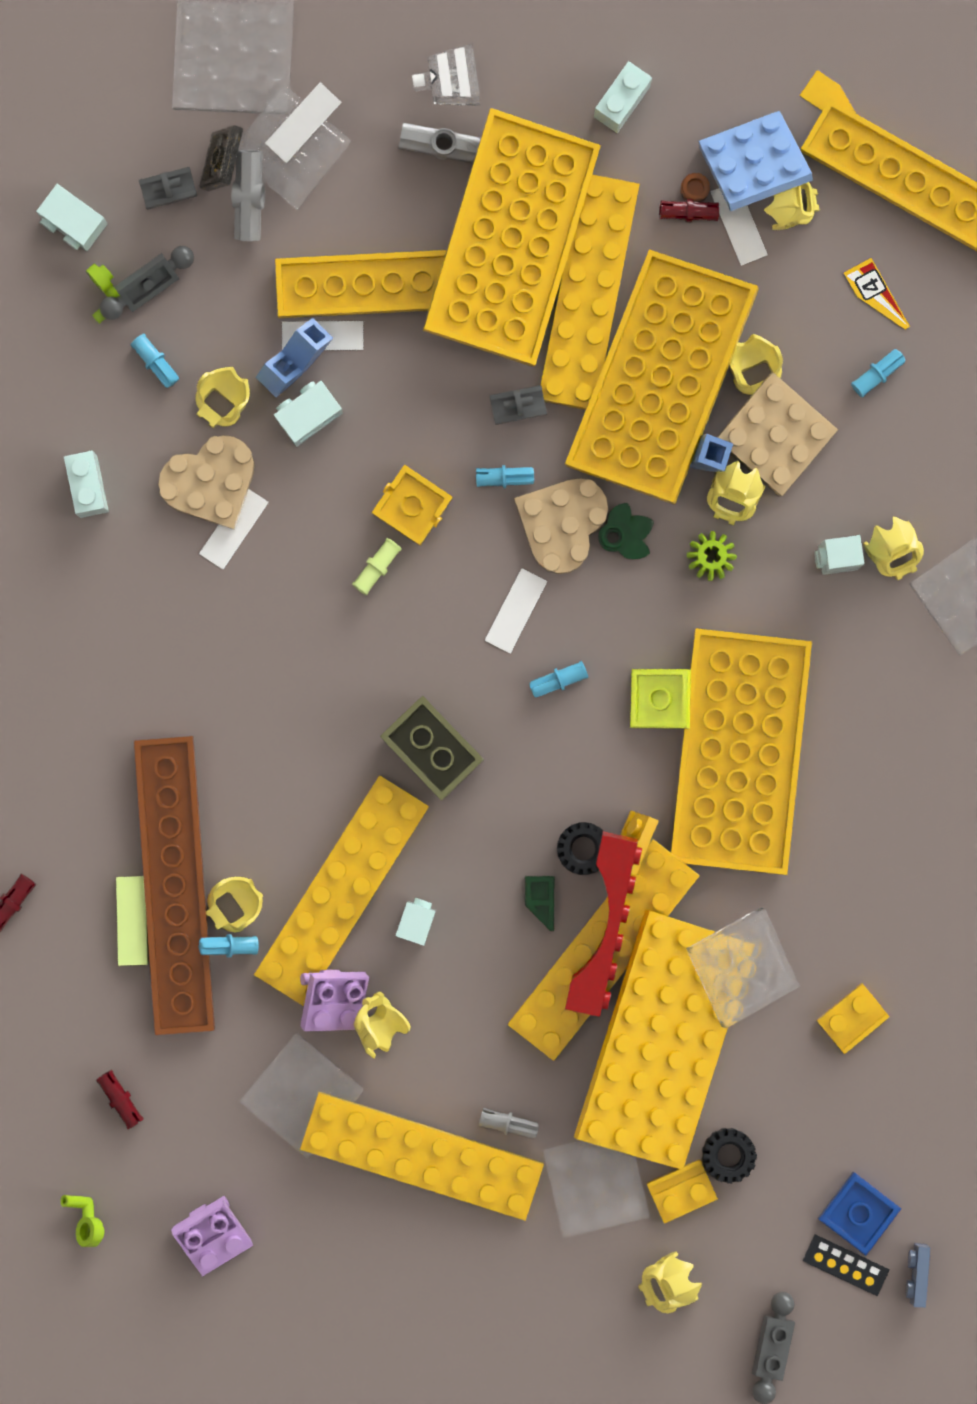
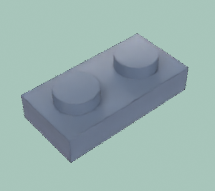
[906,1243,931,1308]

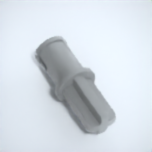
[479,1108,539,1138]

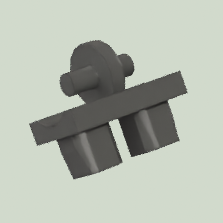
[139,167,197,210]
[490,385,547,425]

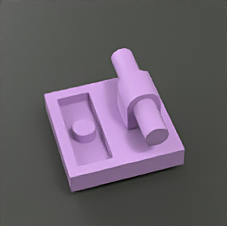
[300,970,369,1031]
[171,1196,253,1276]

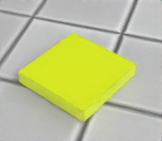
[630,669,691,729]

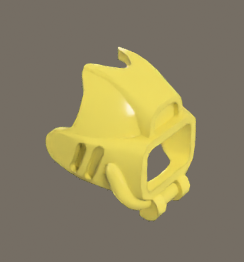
[764,182,819,230]
[730,334,783,395]
[195,367,250,428]
[707,461,765,525]
[863,517,924,581]
[206,877,263,933]
[353,991,411,1059]
[638,1251,702,1314]

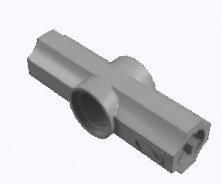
[398,123,480,163]
[231,150,265,241]

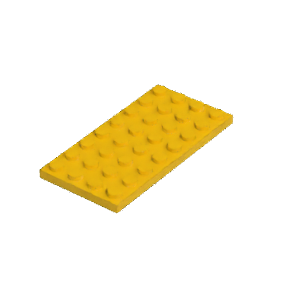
[423,108,601,367]
[565,249,759,505]
[671,628,812,875]
[574,910,754,1170]

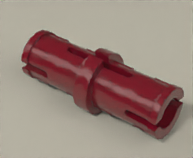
[659,199,719,223]
[0,873,36,932]
[96,1069,144,1129]

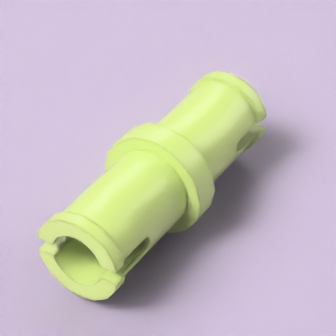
[352,538,402,595]

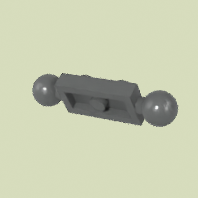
[100,246,194,320]
[752,1292,795,1404]

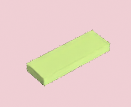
[116,876,149,966]

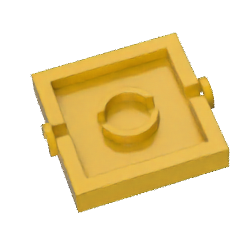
[372,464,453,546]

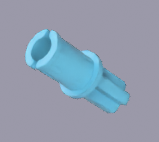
[130,334,179,388]
[851,349,906,398]
[476,465,534,488]
[529,661,589,697]
[198,934,259,958]

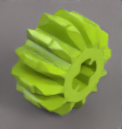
[686,531,737,581]

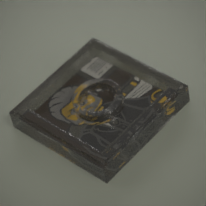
[199,125,244,191]

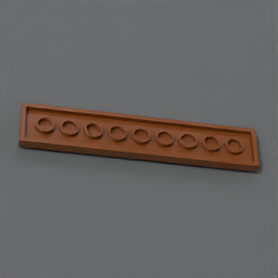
[134,736,215,1035]

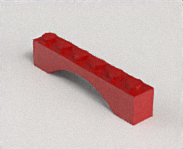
[565,831,642,1017]

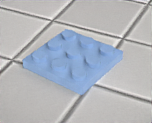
[698,111,813,211]

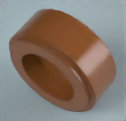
[680,173,710,202]

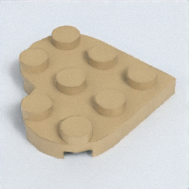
[158,435,255,530]
[514,478,608,574]

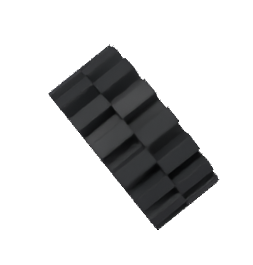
[557,822,603,875]
[702,1128,757,1184]

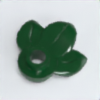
[598,503,654,560]

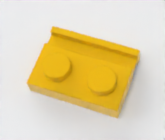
[620,810,659,875]
[816,983,890,1054]
[646,1159,718,1224]

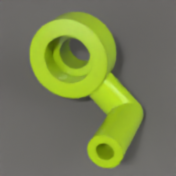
[85,263,119,324]
[60,1195,104,1247]

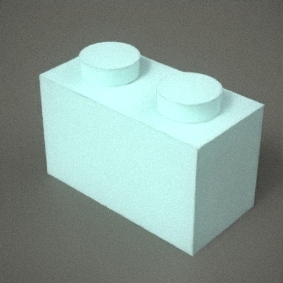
[594,61,652,133]
[36,184,108,251]
[274,381,343,447]
[64,450,109,518]
[815,535,864,575]
[396,898,436,946]

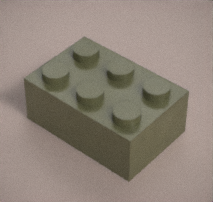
[380,695,484,801]

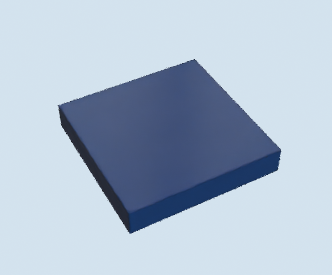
[818,1171,901,1256]

